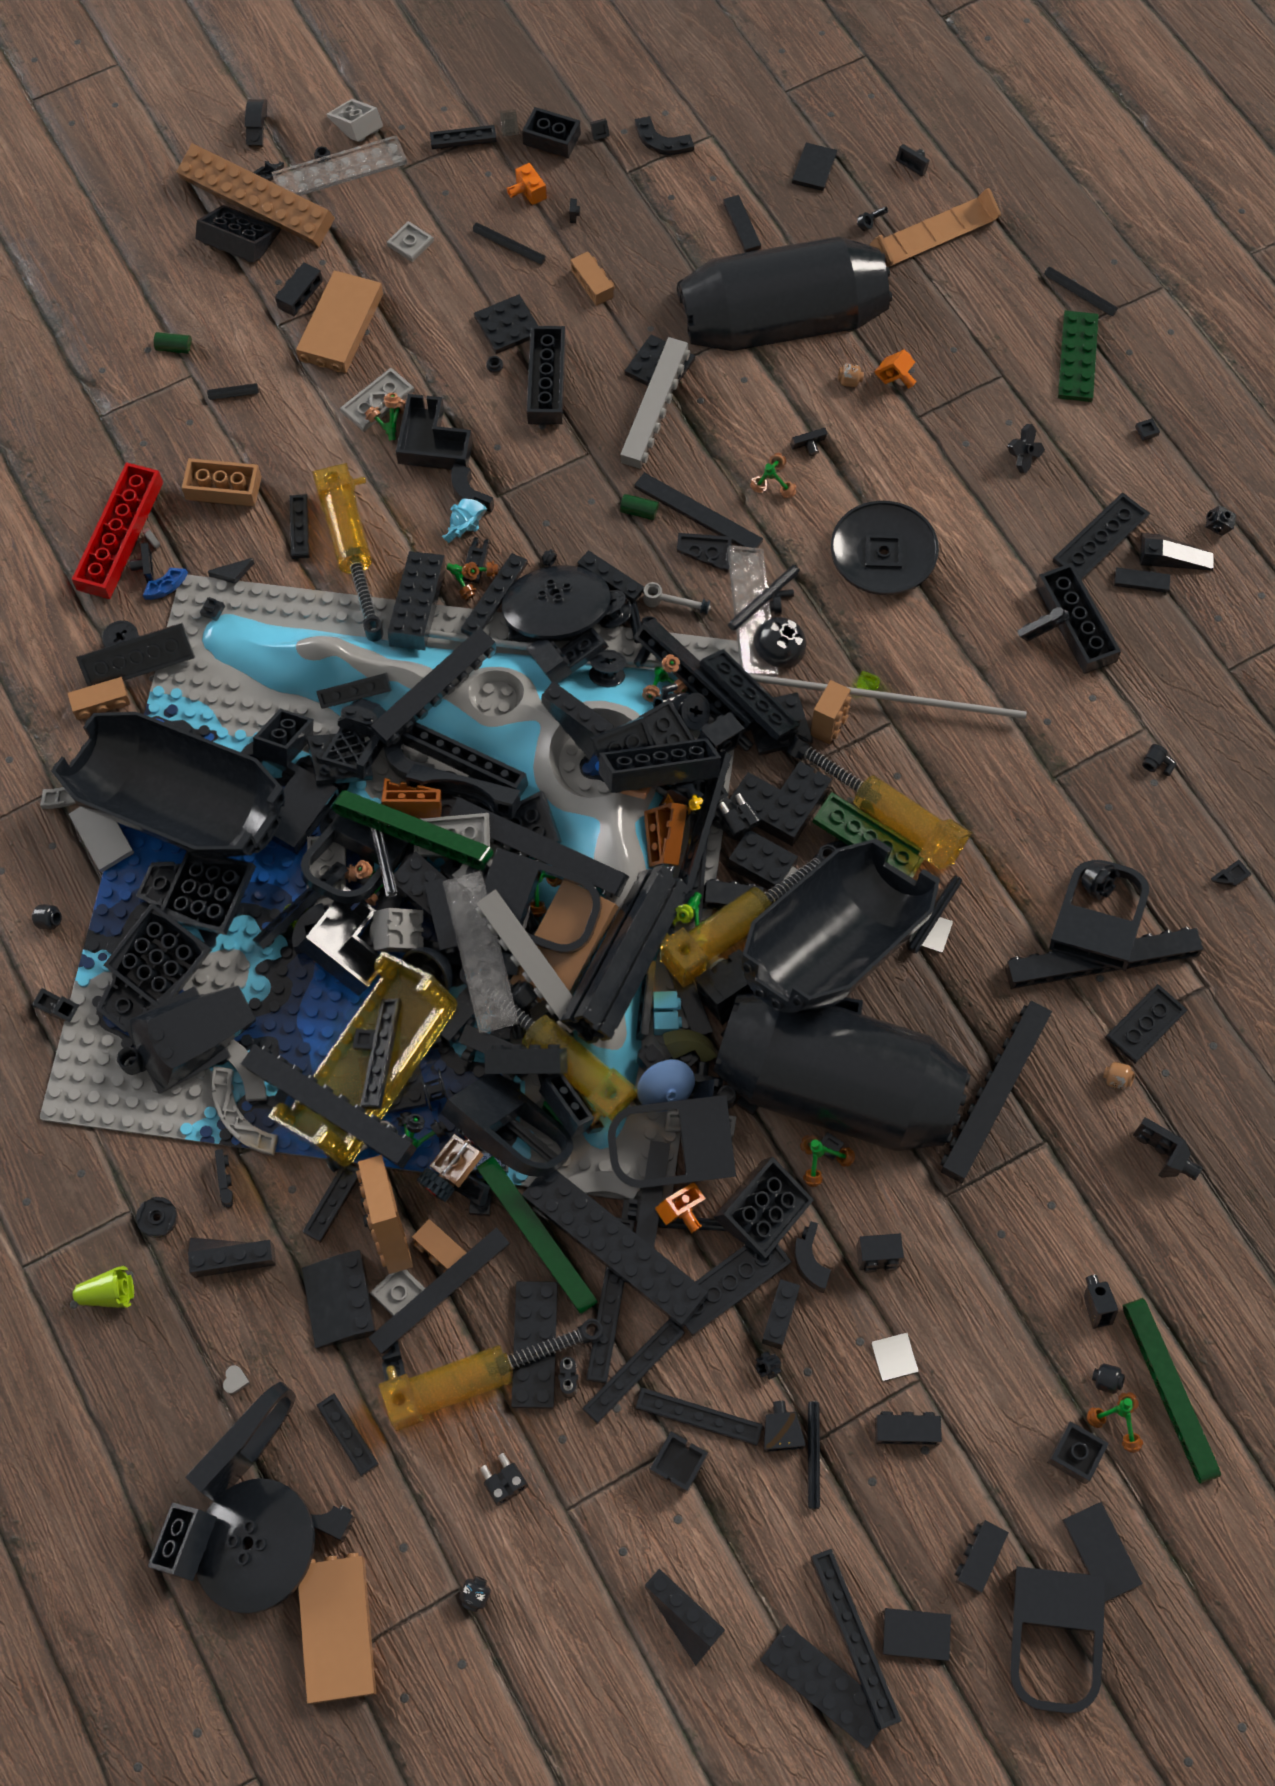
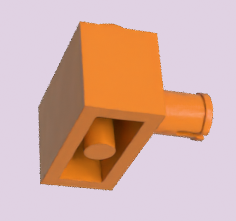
[507,163,547,205]
[874,349,916,389]
[655,1182,706,1234]

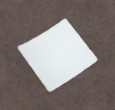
[910,917,953,952]
[872,1333,918,1381]

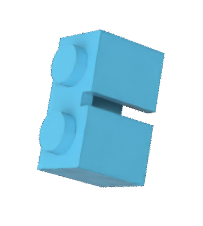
[652,991,682,1035]

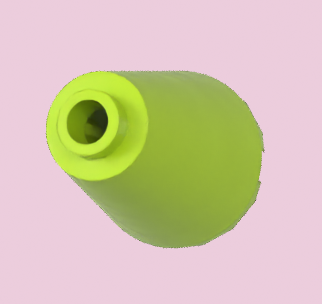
[73,1266,134,1308]

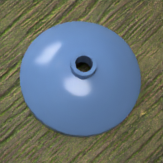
[637,1060,695,1112]

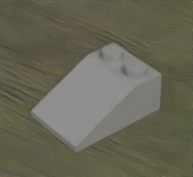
[326,99,383,142]

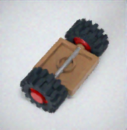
[417,1128,485,1202]

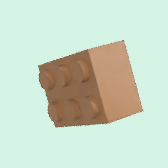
[811,680,852,744]

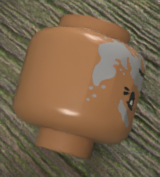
[838,363,864,388]
[1103,1062,1135,1090]

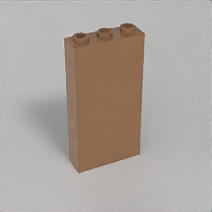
[296,270,383,373]
[510,880,619,1003]
[298,1553,376,1704]

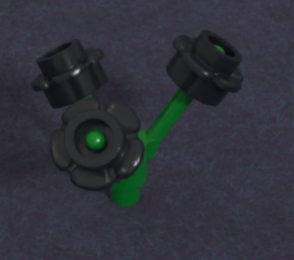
[396,1112,448,1148]

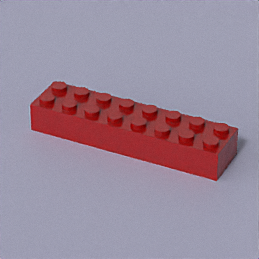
[72,462,163,599]

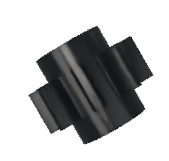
[756,1351,781,1380]

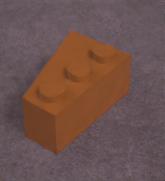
[382,778,442,819]
[644,803,687,868]

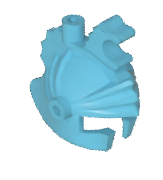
[442,499,487,543]

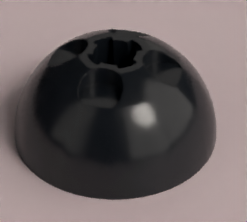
[754,617,807,668]
[400,947,453,1003]

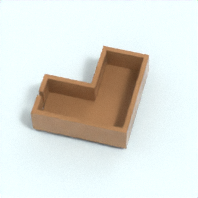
[356,1155,413,1274]

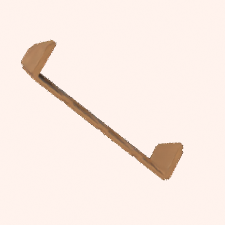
[870,188,1001,267]

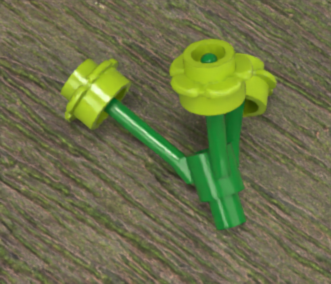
[672,892,708,947]

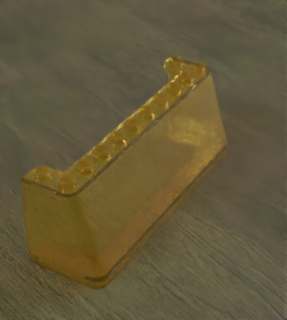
[268,951,457,1167]

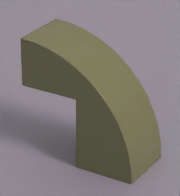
[663,1029,717,1062]

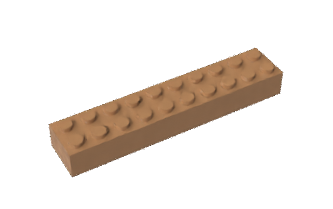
[176,143,335,247]

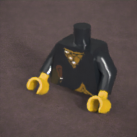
[655,782,704,821]

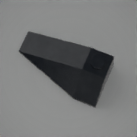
[1140,533,1213,571]

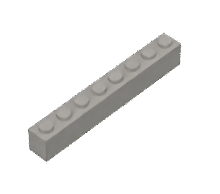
[620,337,690,469]
[475,889,575,1033]

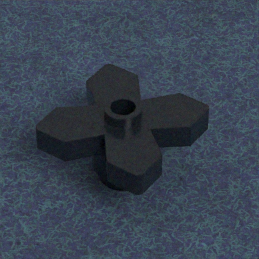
[1007,424,1045,473]

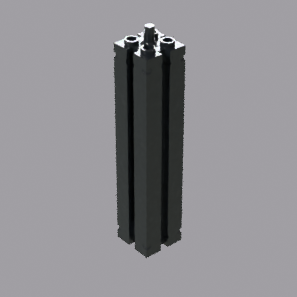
[560,865,690,1044]

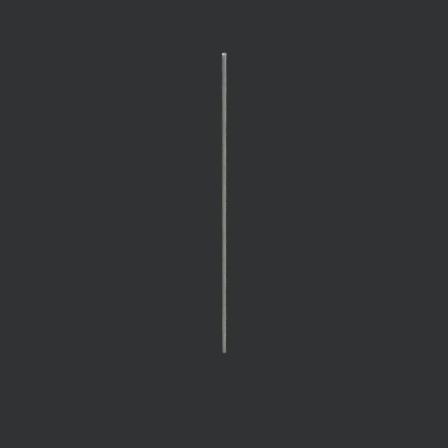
[429,630,1027,719]

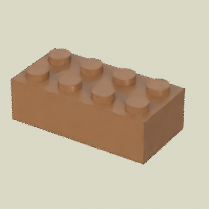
[182,458,262,506]

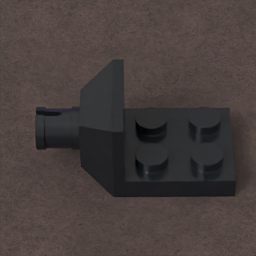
[1133,1117,1203,1181]

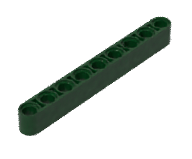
[332,791,494,870]
[476,1156,598,1315]
[1122,1298,1221,1484]

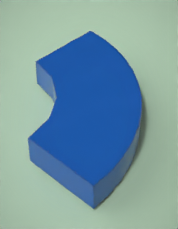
[143,568,188,600]

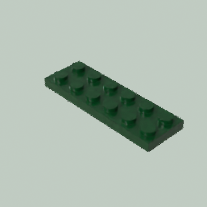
[1057,310,1099,402]
[812,792,928,878]

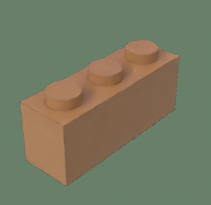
[570,252,615,306]
[68,677,131,720]
[412,1219,467,1273]

